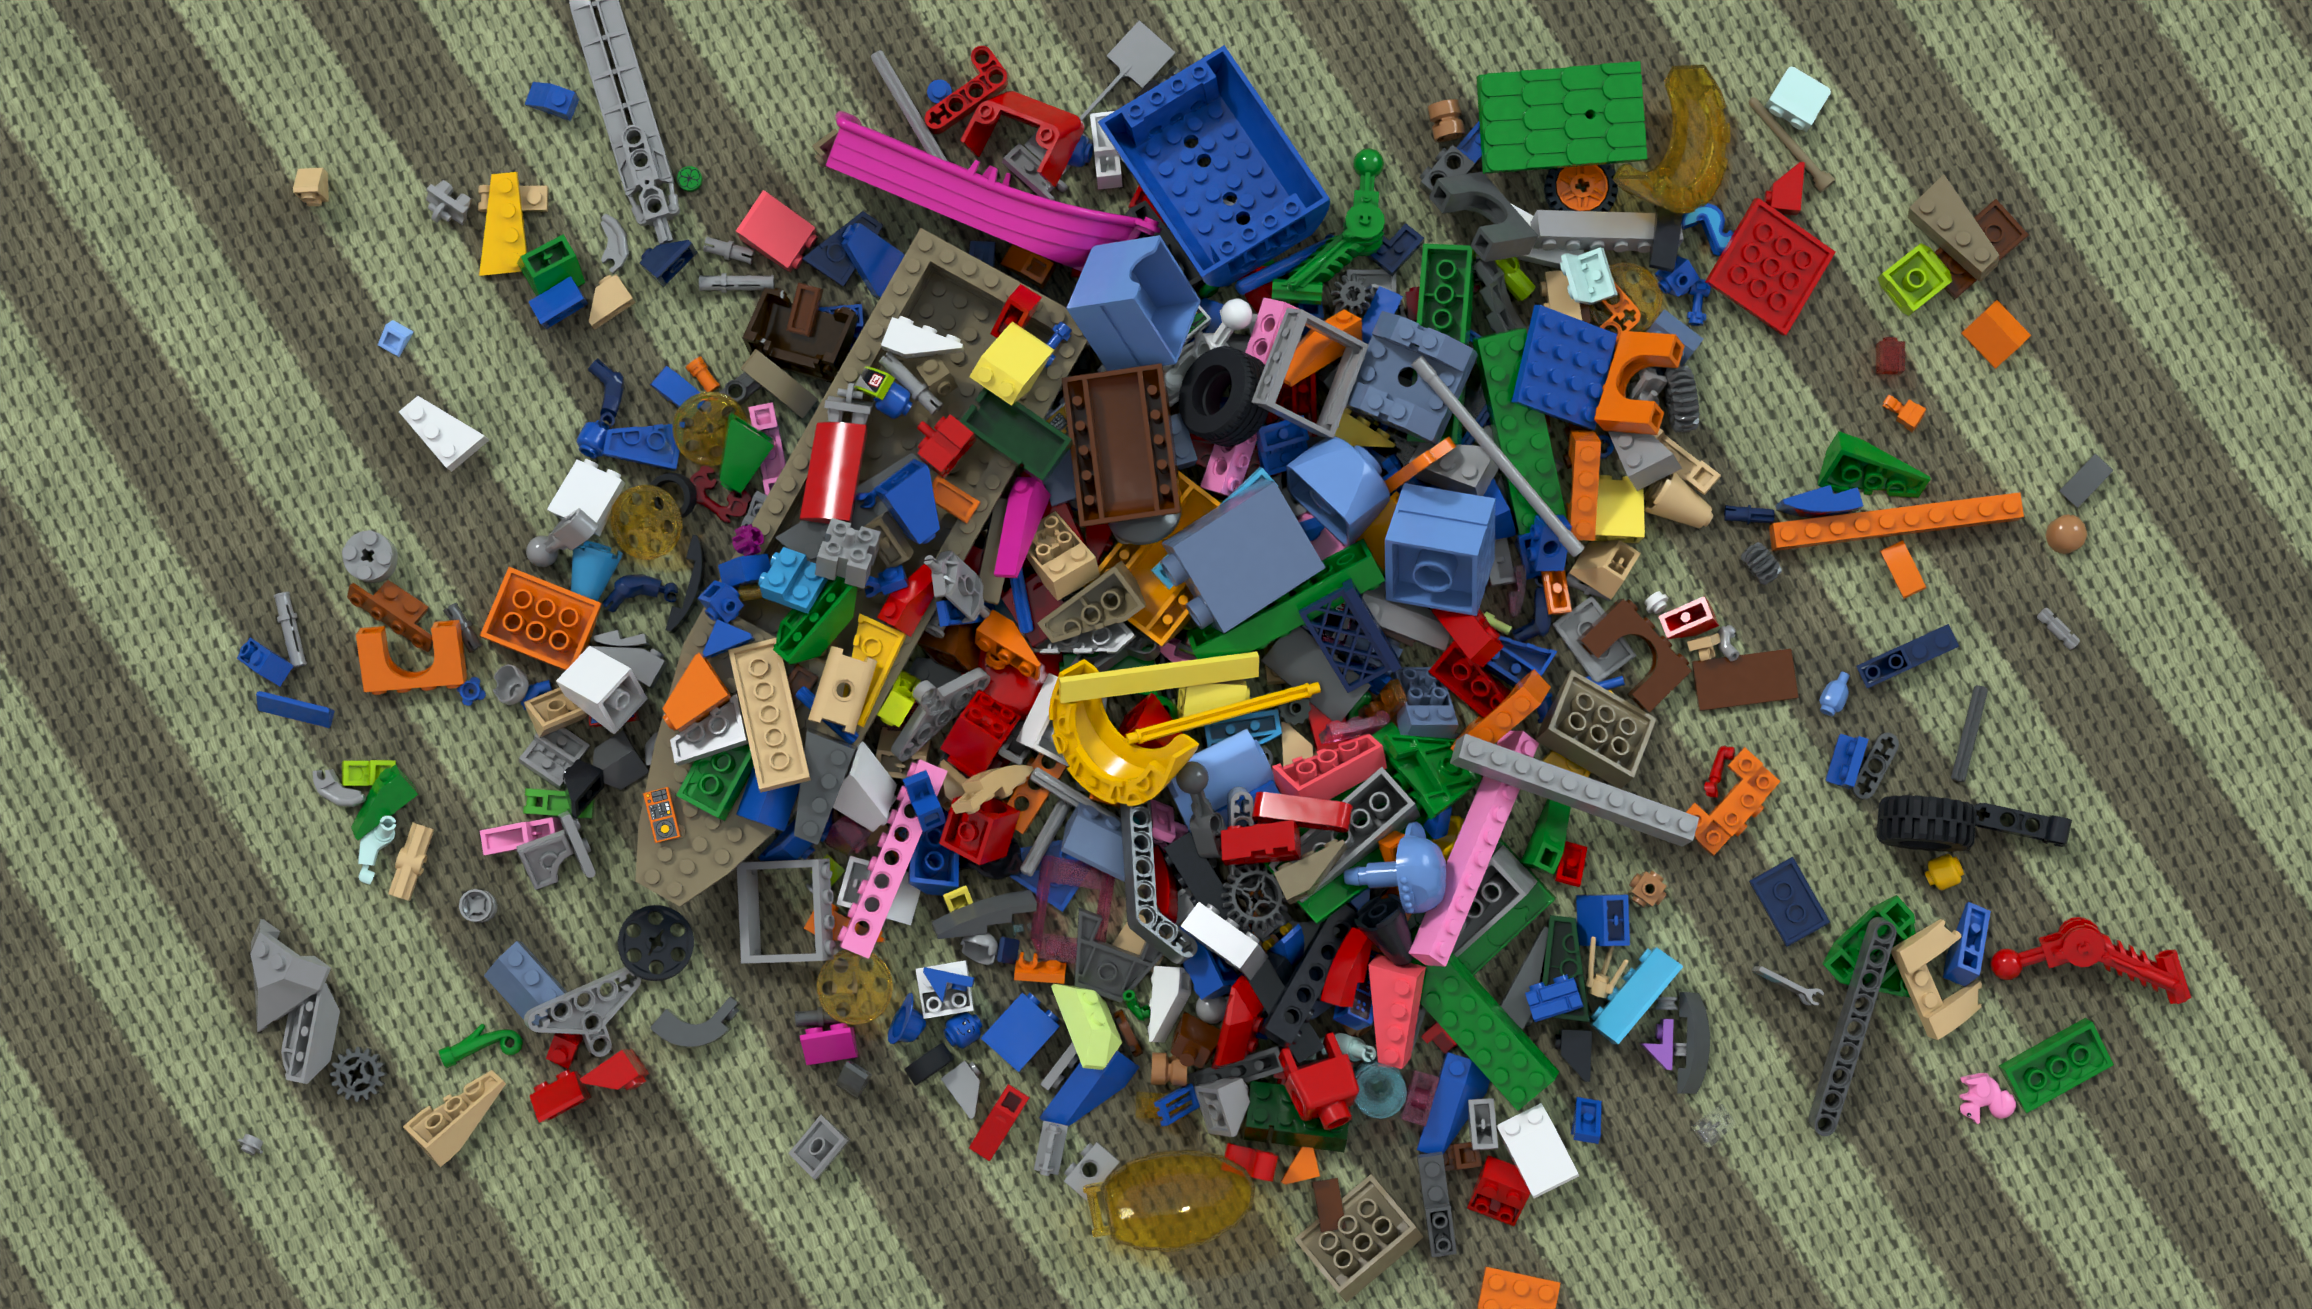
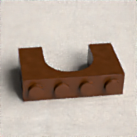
[1576,599,1692,713]

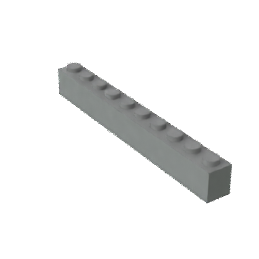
[1450,734,1699,847]

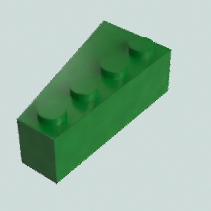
[1372,722,1453,821]

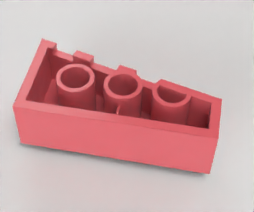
[1272,734,1387,800]
[1369,954,1426,1069]

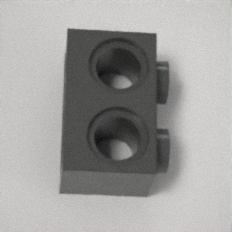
[1419,145,1475,195]

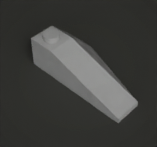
[1351,577,1450,651]

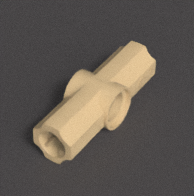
[388,823,434,901]

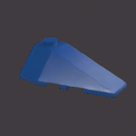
[908,797,959,896]

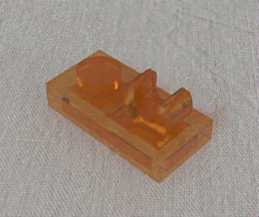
[1364,679,1408,725]

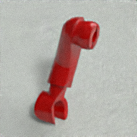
[1704,745,1735,798]

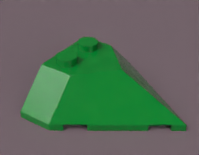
[1822,895,1916,998]

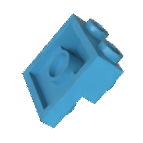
[758,547,828,614]

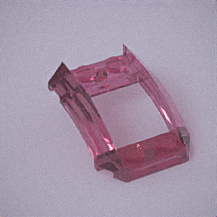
[1030,856,1115,964]

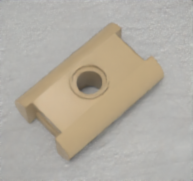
[808,646,877,735]

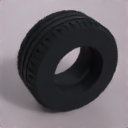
[1179,346,1269,447]

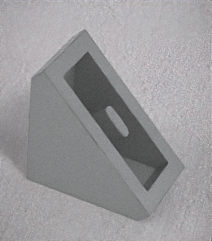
[1468,1098,1498,1151]

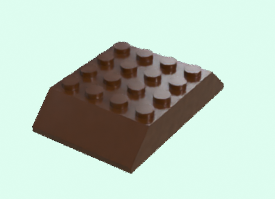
[1062,363,1181,527]

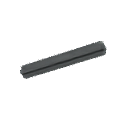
[1951,685,1988,782]

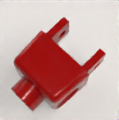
[1278,1032,1359,1130]

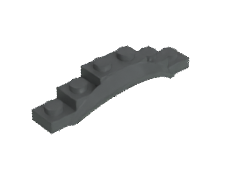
[1473,259,1528,334]

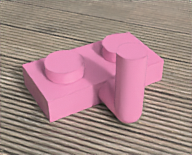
[1150,799,1188,844]

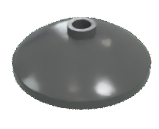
[1108,508,1182,545]

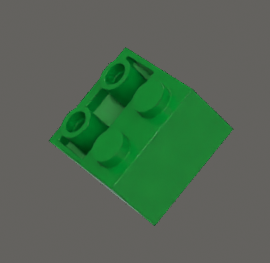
[517,234,585,297]

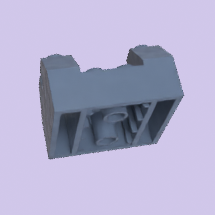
[1347,311,1478,446]

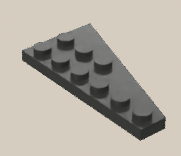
[775,453,932,563]

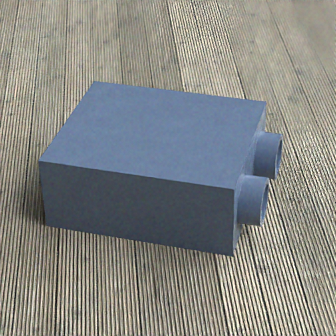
[1160,478,1326,633]

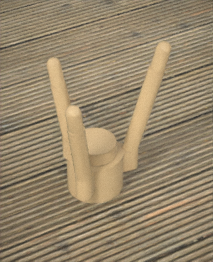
[1585,936,1629,998]

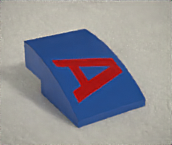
[1775,485,1864,518]

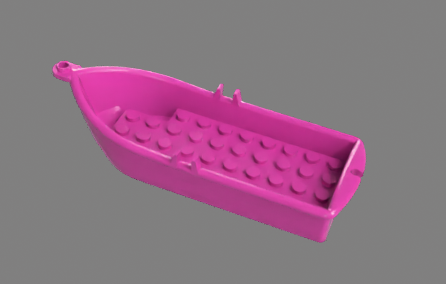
[825,111,1162,271]

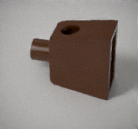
[1170,1011,1221,1068]

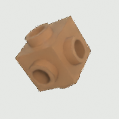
[1628,871,1667,908]

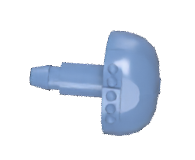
[1344,822,1446,914]

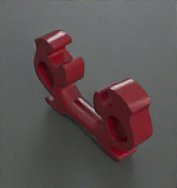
[690,466,752,524]

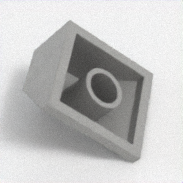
[1193,1077,1250,1137]

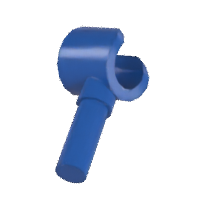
[855,490,878,508]

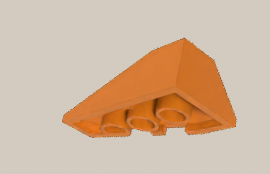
[1283,309,1362,387]

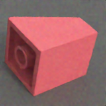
[736,190,818,272]

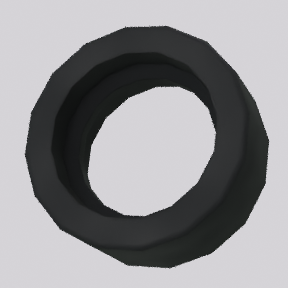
[646,473,697,521]
[904,1043,954,1086]

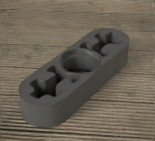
[1851,733,1899,800]

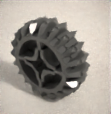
[1664,365,1700,433]
[1221,863,1288,932]

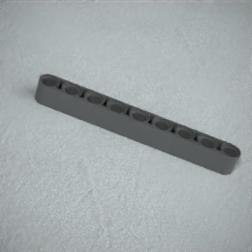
[1808,917,1897,1136]

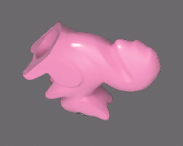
[1959,1073,2016,1124]

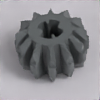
[1331,273,1374,315]
[1741,542,1782,585]

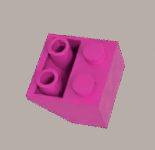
[800,1023,858,1065]

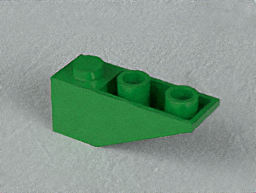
[1520,799,1571,875]

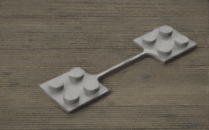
[1024,20,1176,178]

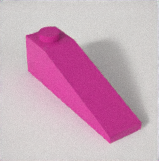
[994,477,1051,578]

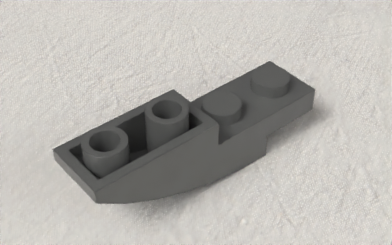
[1417,1151,1457,1258]

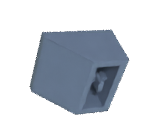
[1647,309,1703,376]

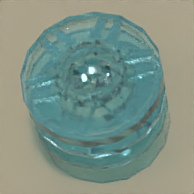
[1354,1058,1407,1119]

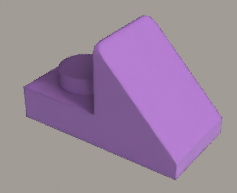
[1640,1019,1674,1070]

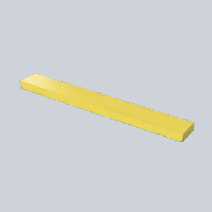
[1059,651,1259,703]

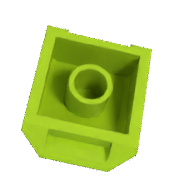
[1877,243,1952,316]

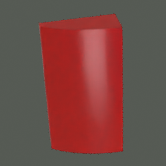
[800,422,867,524]

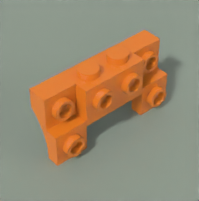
[1686,747,1781,856]

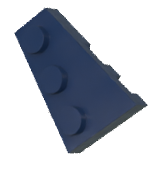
[802,211,883,287]

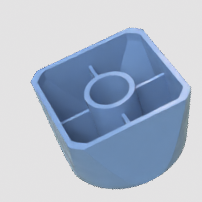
[1286,436,1390,547]

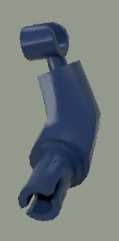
[588,358,624,429]
[603,574,678,612]
[1512,575,1552,643]

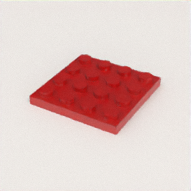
[1705,198,1836,336]

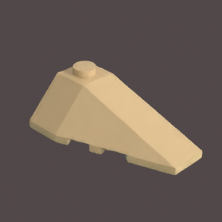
[403,1070,506,1167]

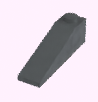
[1500,926,1548,1029]
[1187,1045,1284,1086]

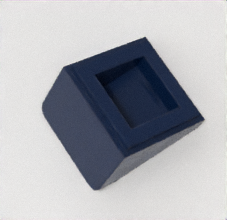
[997,937,1020,964]

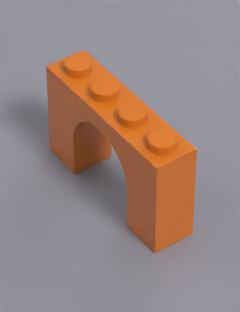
[1594,331,1685,435]
[1565,430,1601,541]
[356,620,467,695]
[1450,669,1551,751]

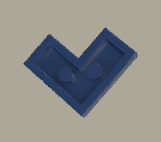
[1367,223,1424,276]

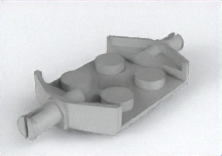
[924,550,990,623]

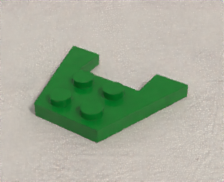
[1382,734,1482,820]

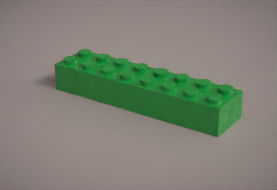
[1407,244,1477,446]
[1472,328,1567,535]
[1186,538,1385,659]
[1384,922,1559,1111]

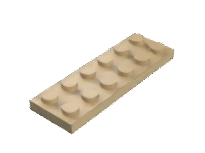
[728,638,811,793]

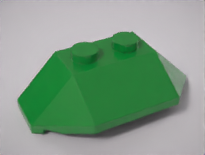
[773,576,857,665]

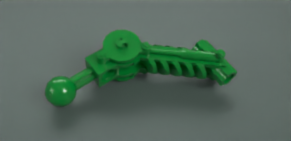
[1272,148,1385,306]

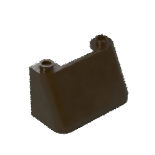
[742,287,858,383]

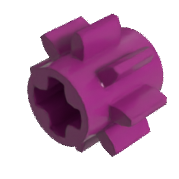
[732,524,764,556]

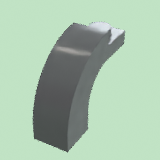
[650,996,740,1047]

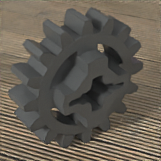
[330,1047,387,1102]

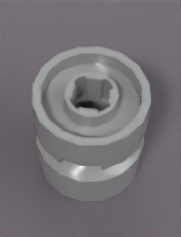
[459,889,497,923]

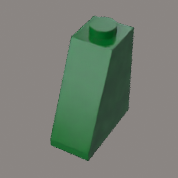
[719,412,774,493]

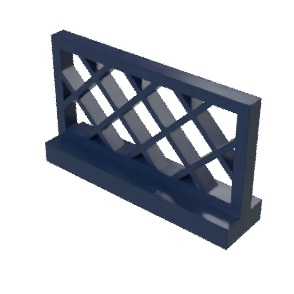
[1299,578,1402,693]

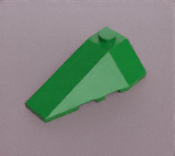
[1818,431,1931,498]

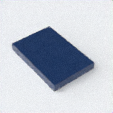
[1749,857,1830,947]

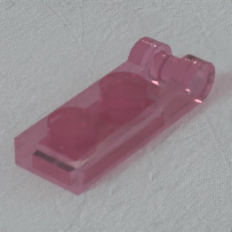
[1319,711,1390,744]

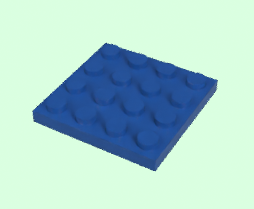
[1512,305,1617,430]

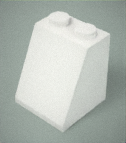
[547,459,625,537]
[556,646,648,734]
[833,741,897,832]

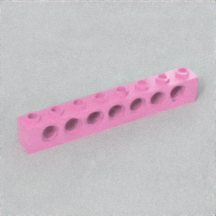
[1200,298,1299,497]
[837,759,948,959]

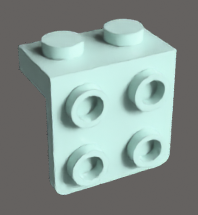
[1765,67,1831,132]
[1560,247,1618,305]

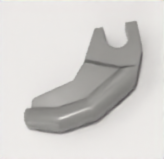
[601,214,629,274]
[313,769,366,807]

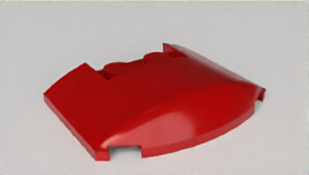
[961,649,1062,721]

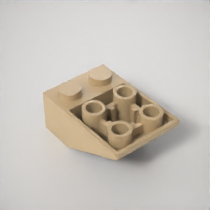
[1026,511,1100,601]

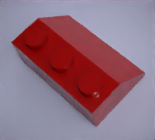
[580,1049,649,1091]

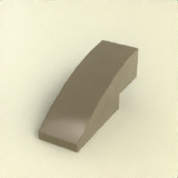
[740,349,818,418]

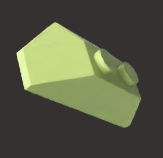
[1051,983,1122,1070]

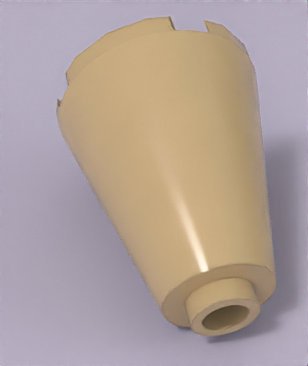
[1644,472,1713,528]

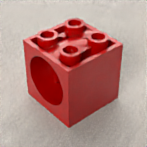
[940,690,1021,773]
[939,796,1021,865]

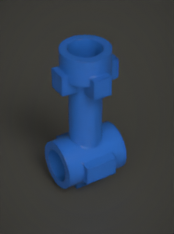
[1686,279,1711,326]
[1044,322,1072,368]

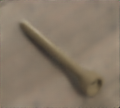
[1749,97,1835,193]

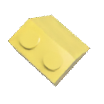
[969,322,1054,406]
[1595,475,1645,543]
[1177,679,1250,731]

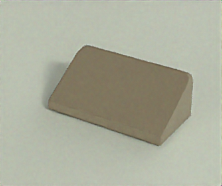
[863,512,914,568]

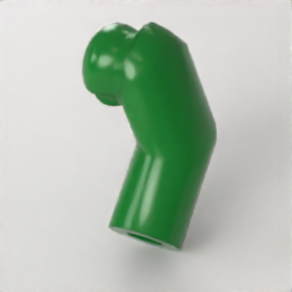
[1123,990,1151,1021]

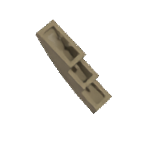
[978,498,1008,605]

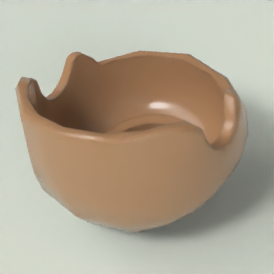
[2045,514,2088,554]

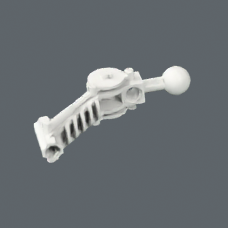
[1163,298,1252,407]

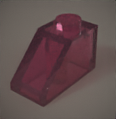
[824,815,871,856]

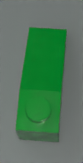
[351,764,418,840]

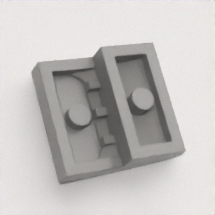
[519,728,590,790]

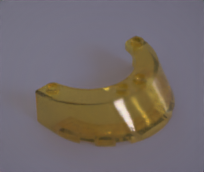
[1613,65,1730,213]

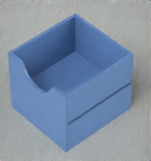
[1066,235,1201,371]
[1385,483,1496,616]

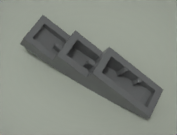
[932,890,1037,939]

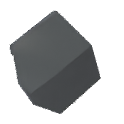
[593,730,649,790]

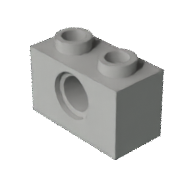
[1064,1142,1120,1201]

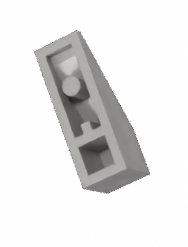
[585,646,668,689]

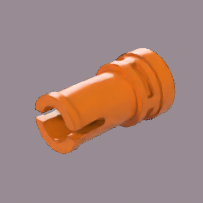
[685,356,720,394]

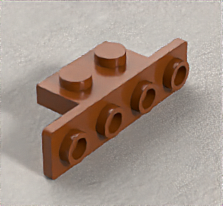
[347,580,433,652]

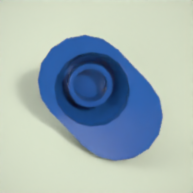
[888,993,926,1044]

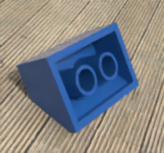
[1173,926,1243,1000]

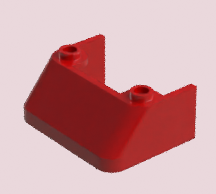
[960,91,1084,187]

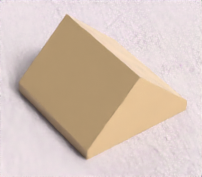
[524,687,588,738]

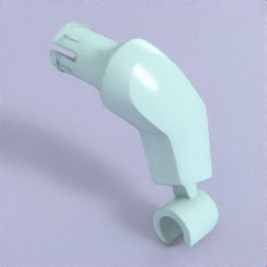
[358,816,396,885]
[1306,1032,1376,1062]

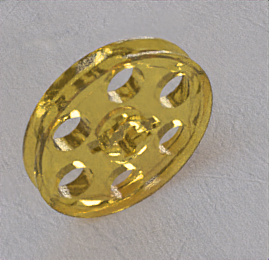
[1589,263,1662,334]
[672,392,747,466]
[610,485,682,560]
[817,950,893,1025]

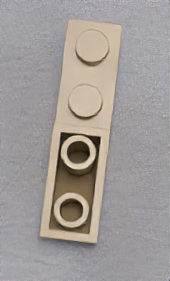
[951,765,1034,814]

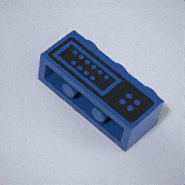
[1333,950,1381,1031]

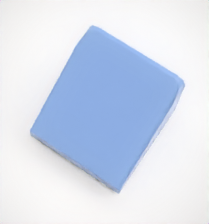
[378,320,414,357]

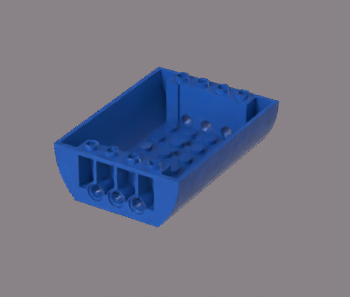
[1098,45,1330,287]

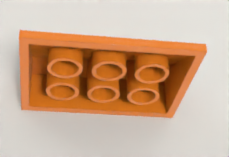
[480,567,602,671]

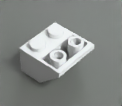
[916,960,974,1019]

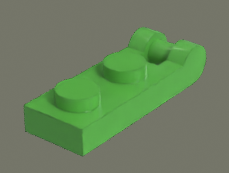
[523,788,595,819]

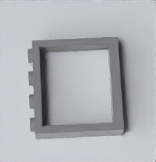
[1252,308,1369,438]
[737,858,836,964]

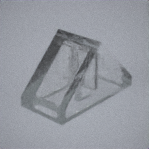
[1690,1104,1736,1148]

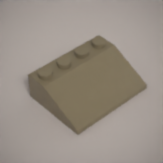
[1535,670,1657,789]
[1294,1174,1424,1303]

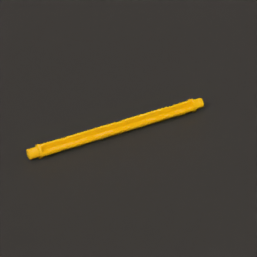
[1126,682,1321,745]

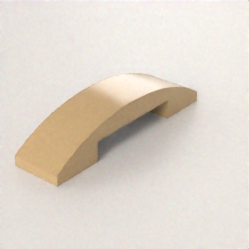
[1653,428,1721,495]

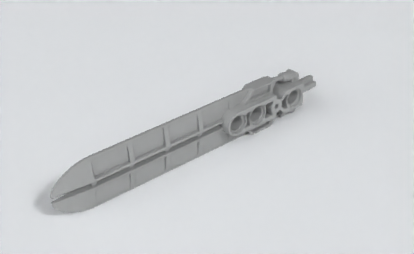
[569,0,680,245]

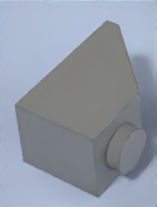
[941,1060,982,1119]

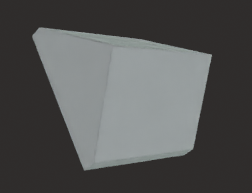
[788,1115,851,1180]

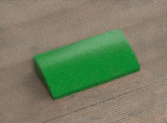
[676,744,754,821]
[1998,1018,2114,1114]

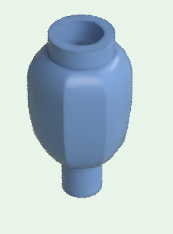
[1819,672,1850,717]

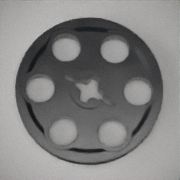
[618,905,694,981]

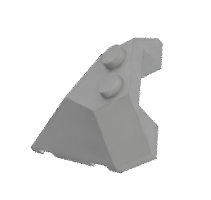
[250,919,331,1032]

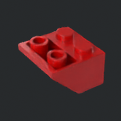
[1467,1155,1530,1226]

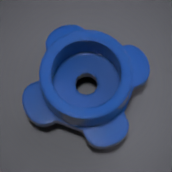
[457,677,486,706]

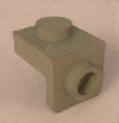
[812,129,838,172]
[916,354,958,400]

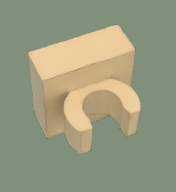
[1687,633,1721,661]

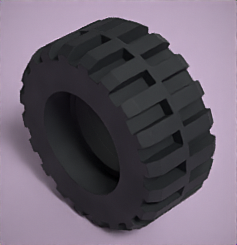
[1876,795,1977,852]

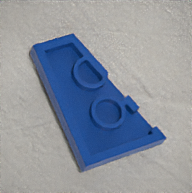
[602,422,685,471]

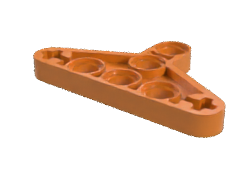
[1384,436,1457,493]

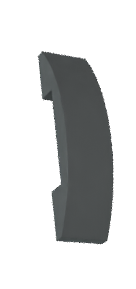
[1677,992,1710,1094]

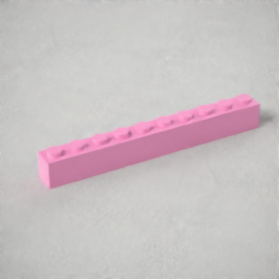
[1409,731,1539,967]

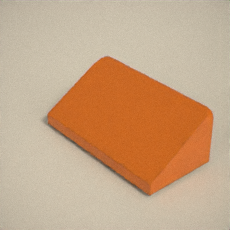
[1541,568,1572,615]

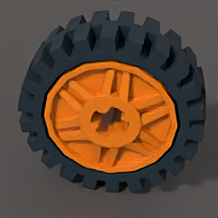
[1544,164,1618,212]

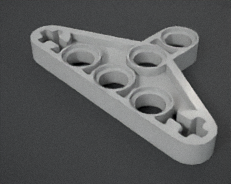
[891,668,990,761]
[524,967,641,1057]

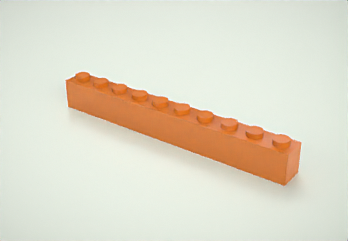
[1769,492,2024,551]

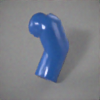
[520,680,553,711]

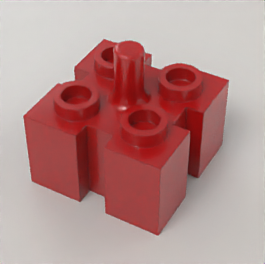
[917,414,976,479]

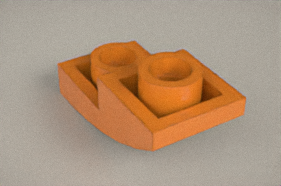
[1880,540,1926,599]

